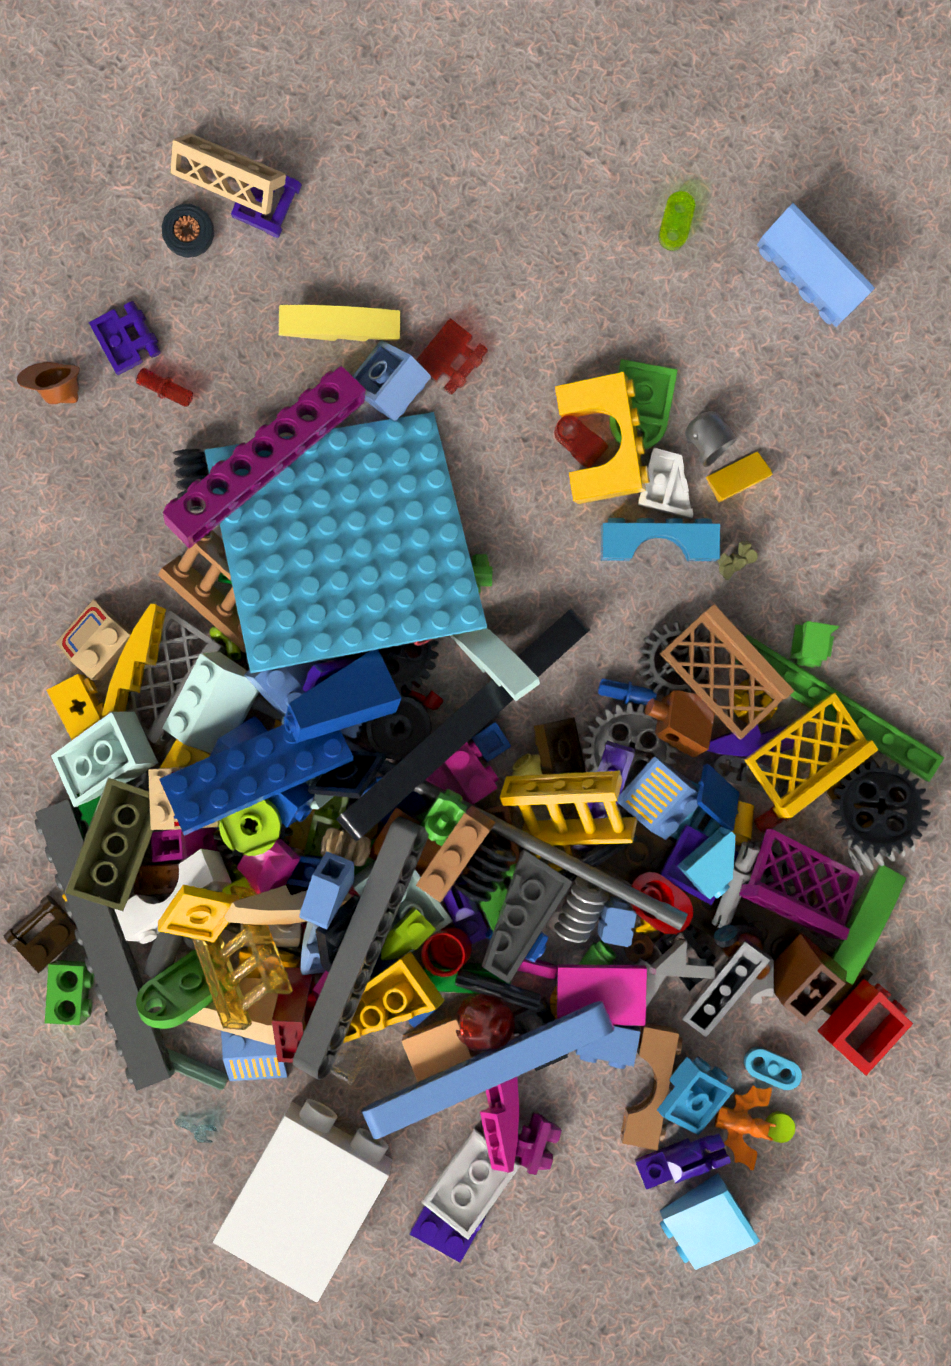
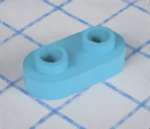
[744,1047,802,1090]

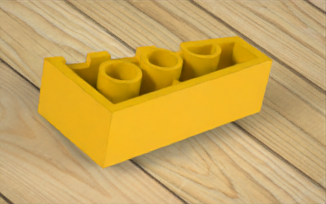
[342,951,445,1044]

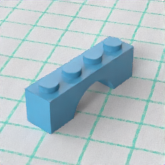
[601,518,720,561]

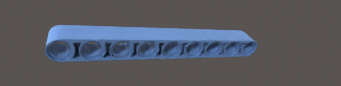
[361,1001,615,1139]

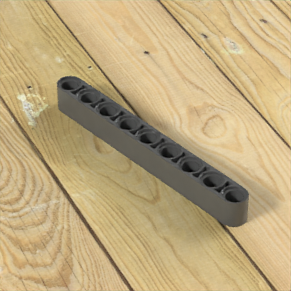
[293,817,428,1080]

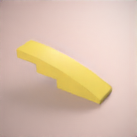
[279,305,400,341]

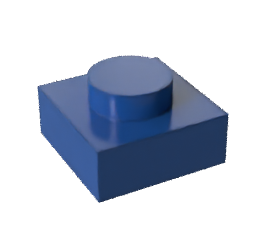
[471,722,511,763]

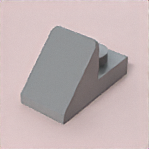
[649,939,715,979]

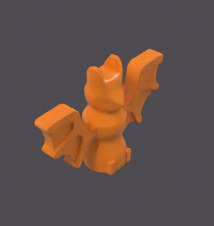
[714,1086,776,1171]

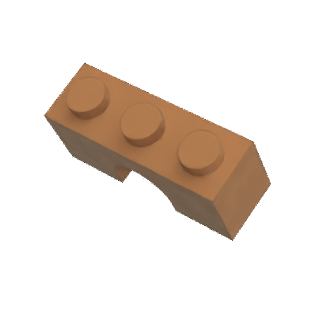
[416,806,496,902]

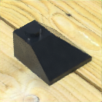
[307,751,387,798]

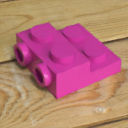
[425,741,499,804]

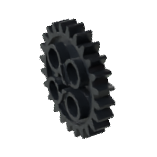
[344,640,439,694]
[831,761,931,857]

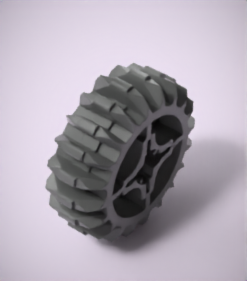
[637,621,717,697]

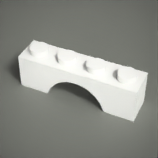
[115,849,232,944]

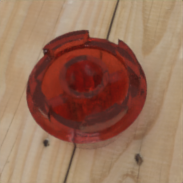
[456,994,515,1052]

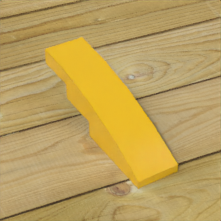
[102,604,166,716]

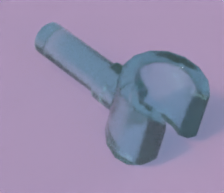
[174,1118,217,1143]

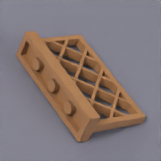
[660,604,794,740]

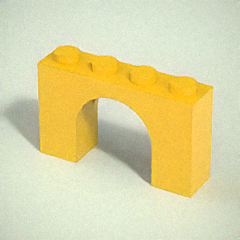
[555,372,650,504]

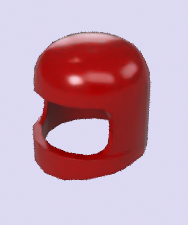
[422,927,472,977]

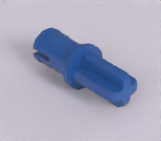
[598,678,657,705]

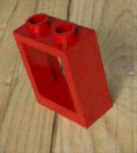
[817,979,913,1076]

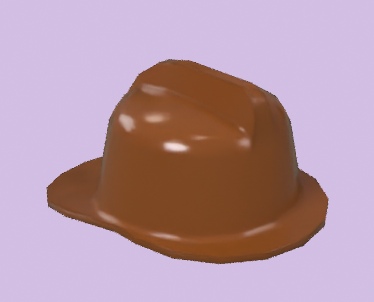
[17,362,80,404]

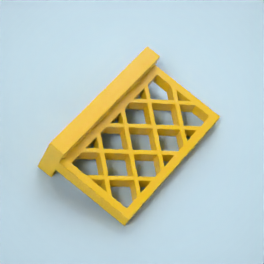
[744,693,878,818]

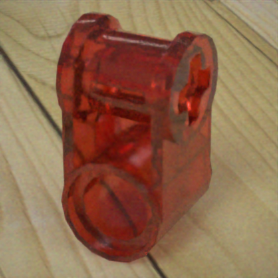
[554,415,609,469]

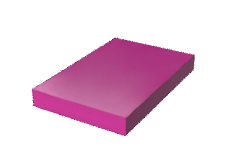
[557,964,647,1026]

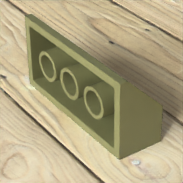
[65,777,153,911]

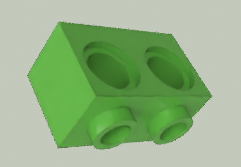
[45,960,95,1025]

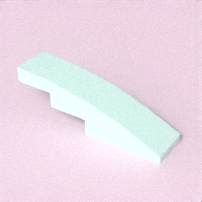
[450,628,540,701]

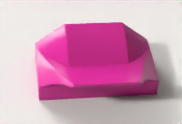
[237,839,301,894]

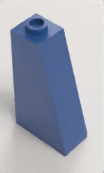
[283,649,401,743]
[209,716,316,827]

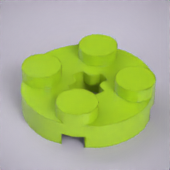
[219,799,282,856]

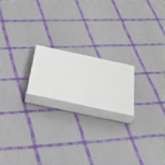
[421,1129,521,1239]

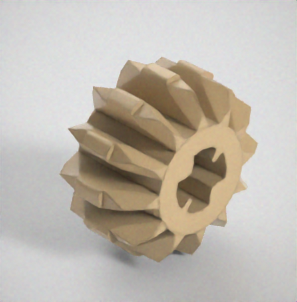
[320,827,371,867]

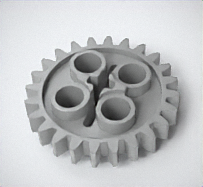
[582,703,678,792]

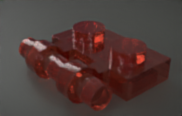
[416,318,488,395]

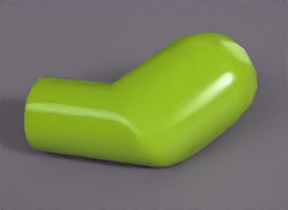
[209,626,242,661]

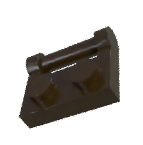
[3,895,77,973]

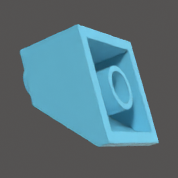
[677,827,736,899]

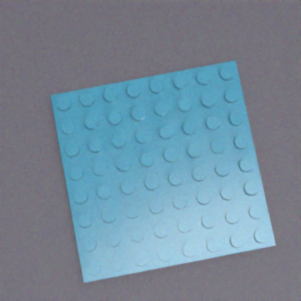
[205,412,487,673]

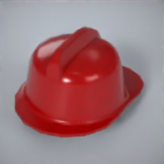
[631,872,693,934]

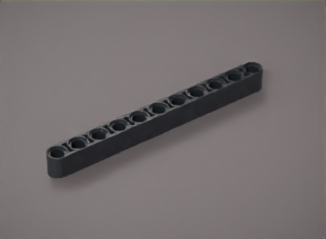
[336,608,591,842]

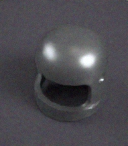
[685,411,737,468]

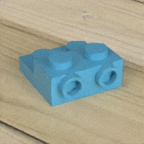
[657,1056,734,1135]

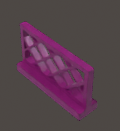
[739,829,860,940]

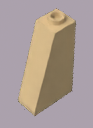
[187,977,281,1045]

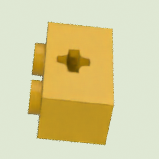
[46,674,105,740]

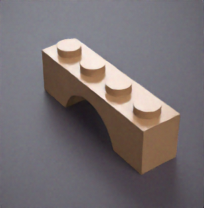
[620,1022,682,1150]

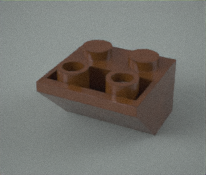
[773,933,847,1025]

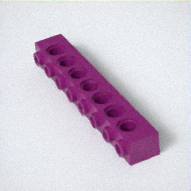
[163,366,366,549]

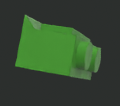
[790,621,840,668]

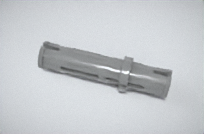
[712,842,760,928]

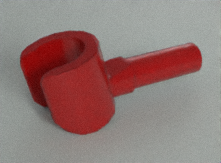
[402,688,444,710]

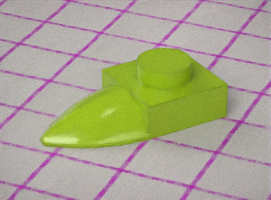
[381,907,436,961]

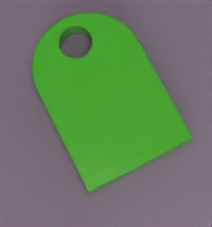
[609,359,678,450]
[136,949,234,1029]

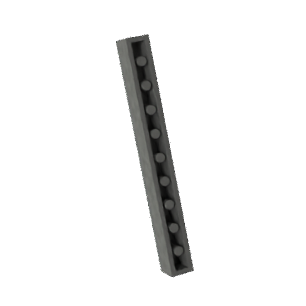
[35,799,176,1091]

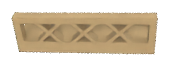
[170,133,286,215]

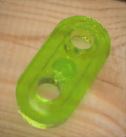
[658,191,695,251]

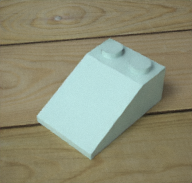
[51,712,158,807]

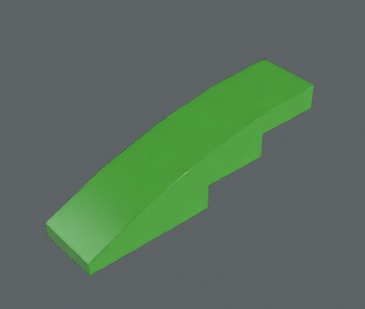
[831,865,906,985]

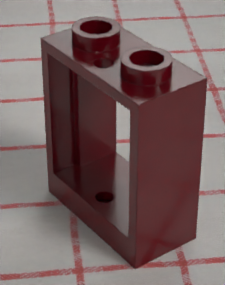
[272,967,316,1063]

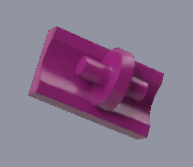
[516,1112,562,1175]

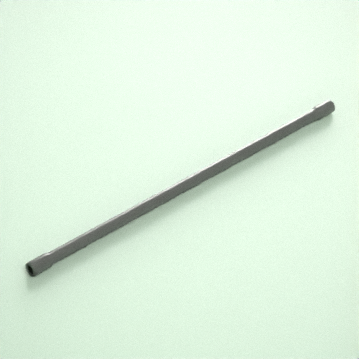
[251,693,688,930]

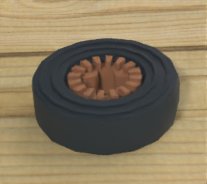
[161,204,214,258]

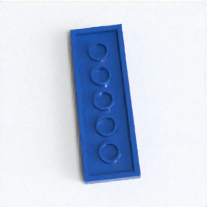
[159,725,353,836]

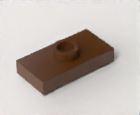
[134,864,179,895]

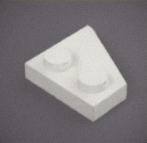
[637,448,693,519]

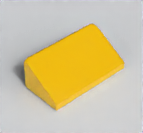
[706,451,773,503]

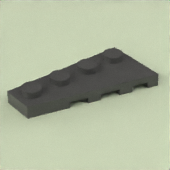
[482,849,572,984]

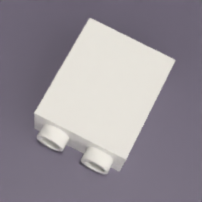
[213,1099,392,1302]

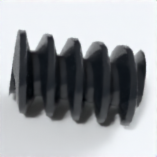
[173,449,208,512]
[455,836,516,903]

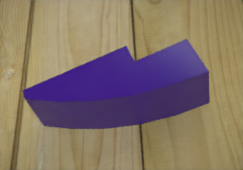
[707,725,794,756]

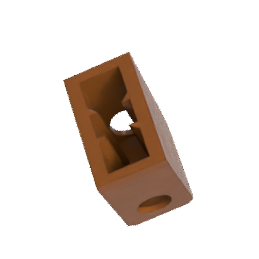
[645,690,717,758]

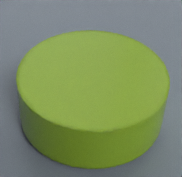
[765,1111,795,1143]

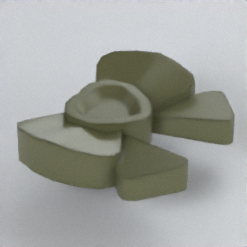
[718,541,758,580]

